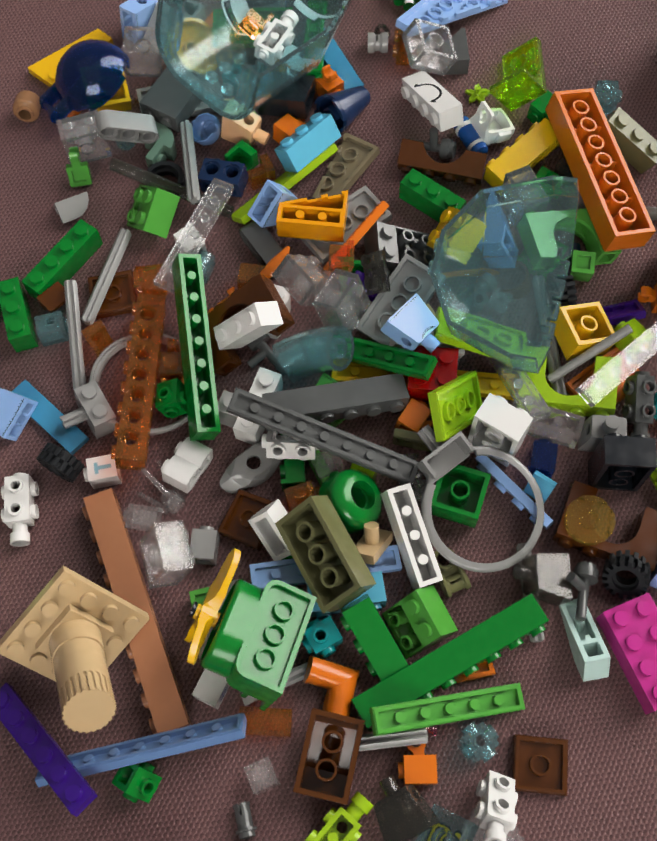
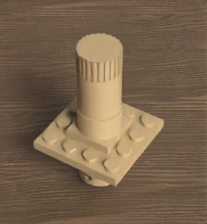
[0,566,150,733]

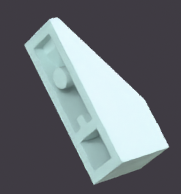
[559,599,611,682]

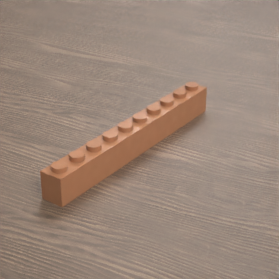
[82,488,191,734]

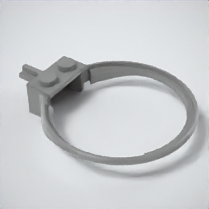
[60,332,188,439]
[416,424,544,573]

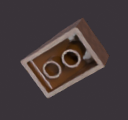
[293,708,365,805]

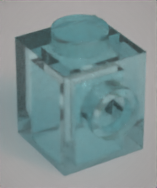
[34,310,69,347]

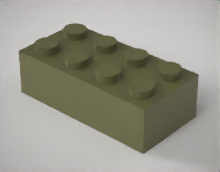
[275,495,377,614]

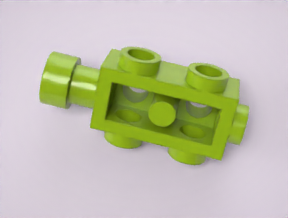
[305,791,374,841]

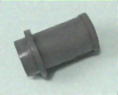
[233,801,257,840]

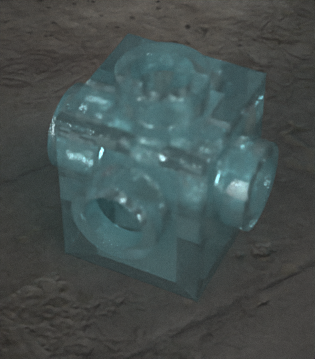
[594,80,622,114]
[458,721,500,763]

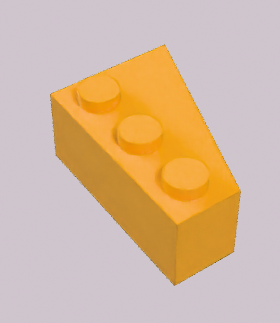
[276,190,348,242]

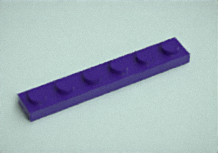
[0,682,98,817]

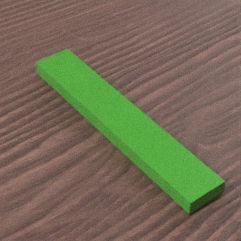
[369,683,525,736]

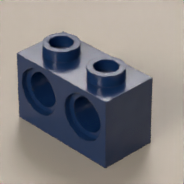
[198,158,249,198]

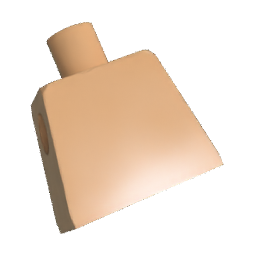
[221,99,270,147]

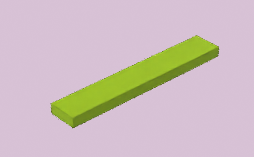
[230,143,338,225]

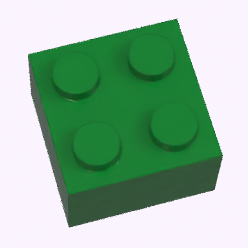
[432,464,491,528]

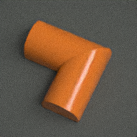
[303,656,360,716]

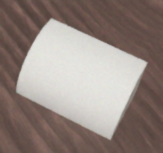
[248,499,291,561]

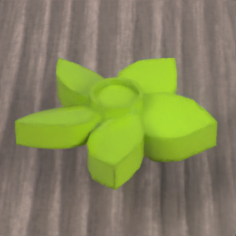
[465,84,490,103]

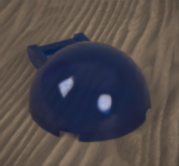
[39,39,130,124]

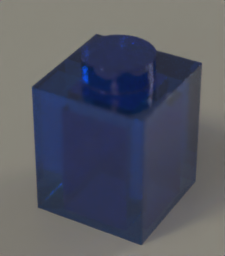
[527,439,558,479]

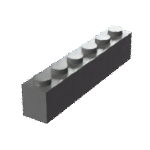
[262,373,410,431]

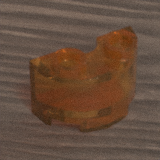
[133,263,168,307]

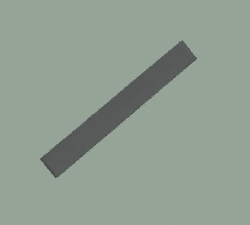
[226,387,419,485]

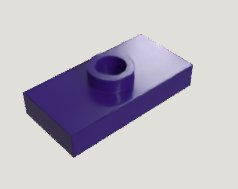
[602,299,646,326]

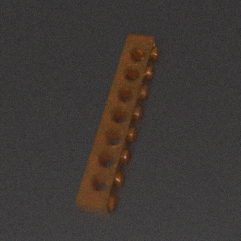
[111,293,166,471]

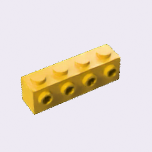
[483,117,559,195]

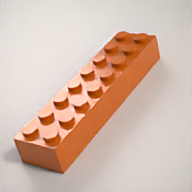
[545,88,656,252]

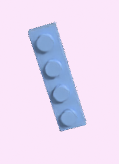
[475,456,553,530]

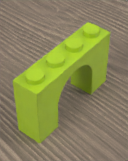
[517,349,620,418]

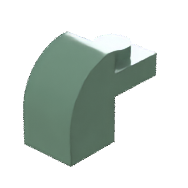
[145,121,177,168]

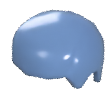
[191,113,221,146]

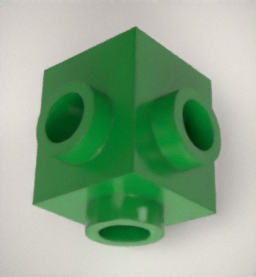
[154,378,187,418]
[111,762,162,803]

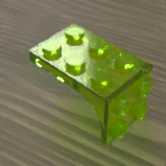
[489,36,547,112]

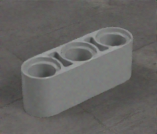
[95,110,159,144]

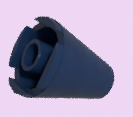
[314,86,370,134]

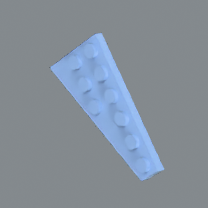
[395,0,508,36]

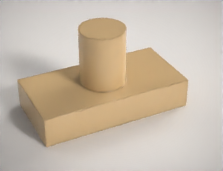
[355,521,393,565]

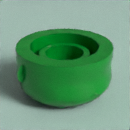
[319,469,382,534]

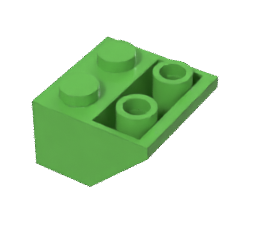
[126,184,180,239]
[382,585,458,659]

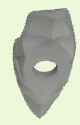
[219,435,283,494]

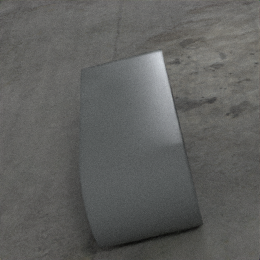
[239,221,291,278]

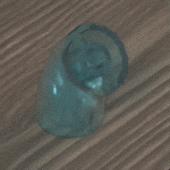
[272,326,355,383]

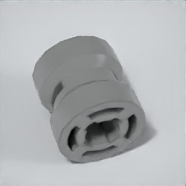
[367,32,388,53]

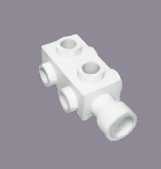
[253,10,299,66]
[262,430,327,460]
[1,472,39,547]
[474,770,518,841]

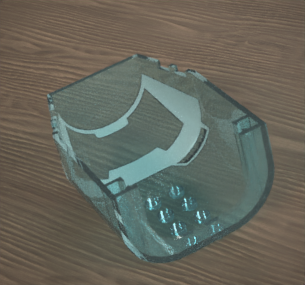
[155,0,351,120]

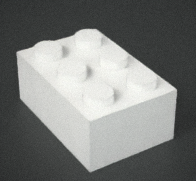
[468,393,533,467]

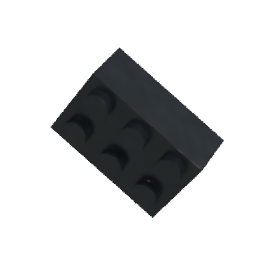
[588,433,657,492]

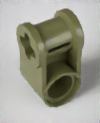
[434,547,471,599]

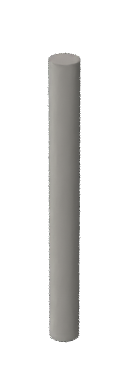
[547,324,633,384]

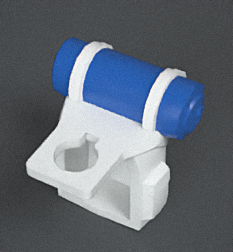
[453,101,515,154]

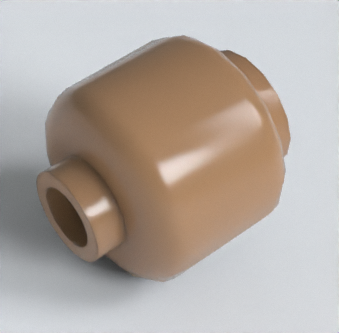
[13,90,42,122]

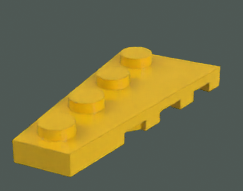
[27,29,114,93]

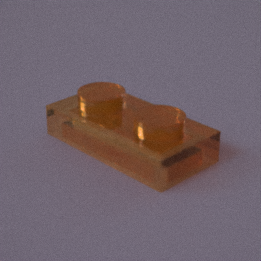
[239,706,293,738]

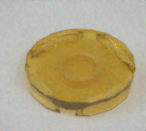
[564,495,616,545]

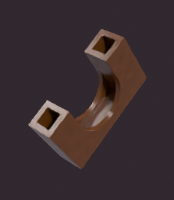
[208,273,295,376]
[552,480,657,574]

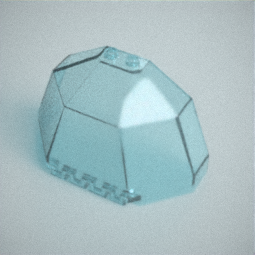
[428,175,579,374]

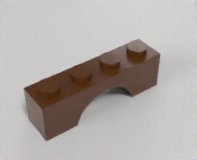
[397,138,487,186]

